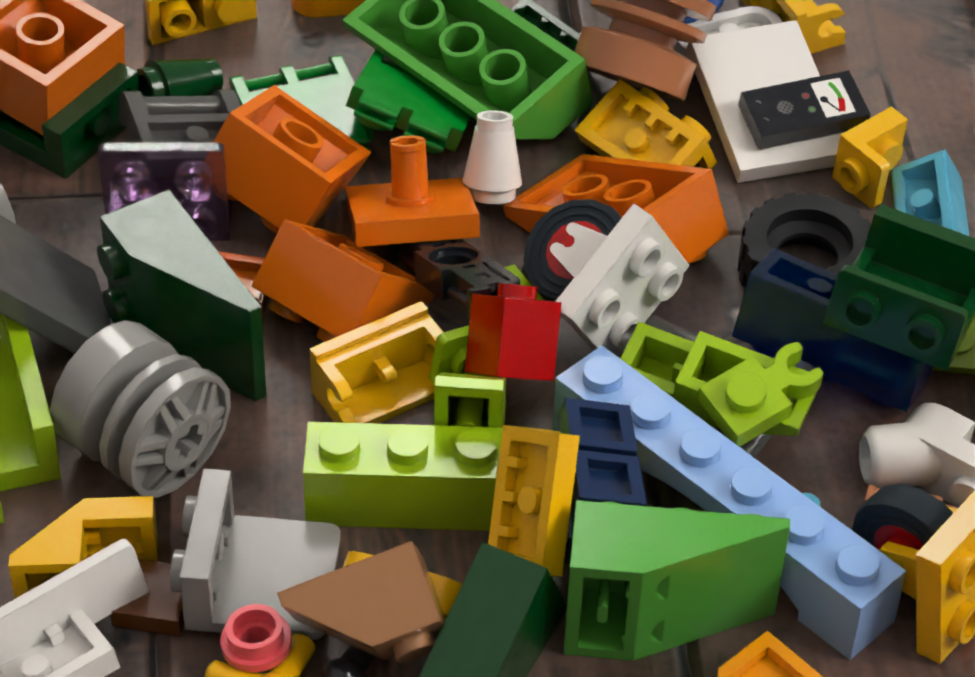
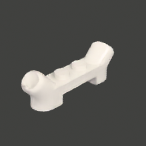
[859,403,975,507]

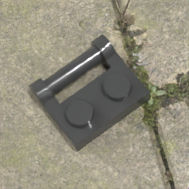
[117,89,242,173]

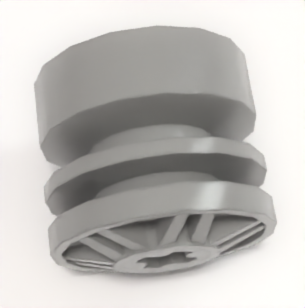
[50,320,231,498]

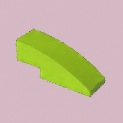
[620,322,817,436]

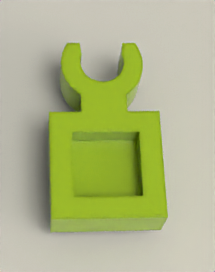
[697,342,823,447]

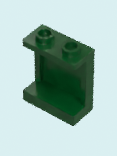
[0,62,139,179]
[823,204,975,371]

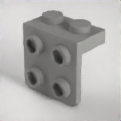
[170,468,341,640]

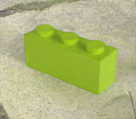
[303,422,503,531]

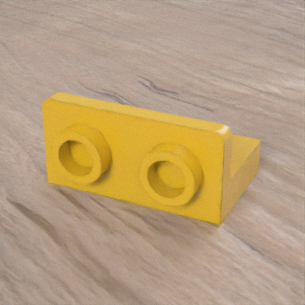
[574,79,717,169]
[488,425,580,577]

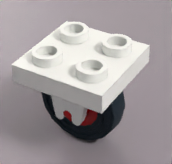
[523,199,690,357]

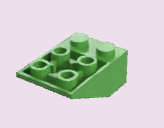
[563,500,790,661]

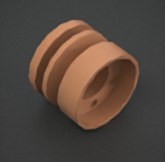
[574,0,717,101]

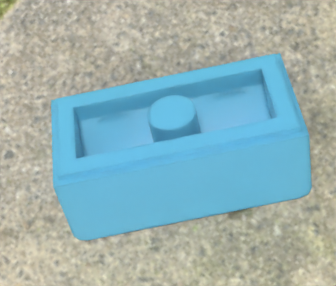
[891,149,970,236]

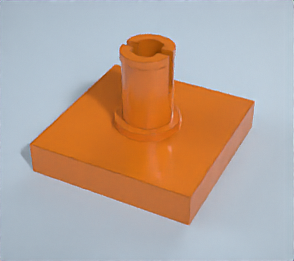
[345,135,480,247]

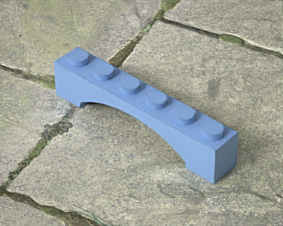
[552,345,906,660]

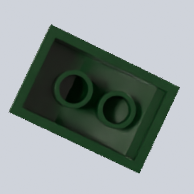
[97,190,267,401]

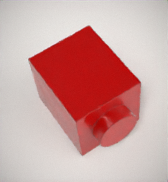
[465,283,562,381]

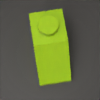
[434,372,507,427]

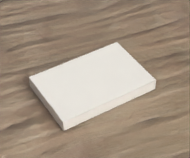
[686,20,844,183]

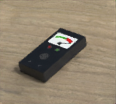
[738,70,871,150]

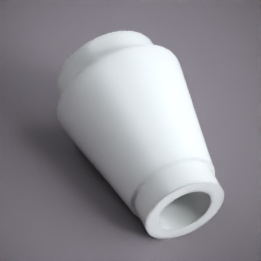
[462,110,522,204]

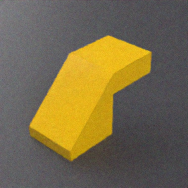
[8,496,158,599]

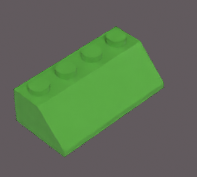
[342,0,593,139]

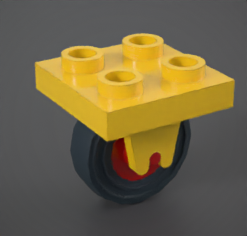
[852,484,975,664]

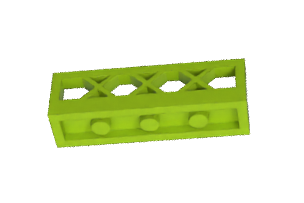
[0,314,61,492]

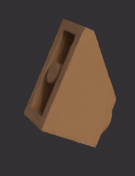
[277,541,446,663]

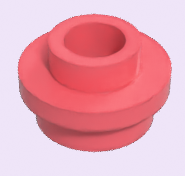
[220,604,292,673]

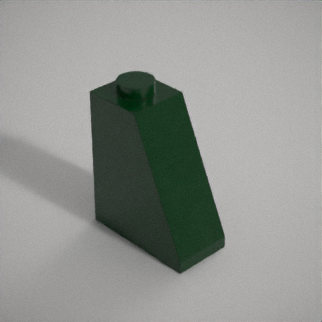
[419,542,567,677]

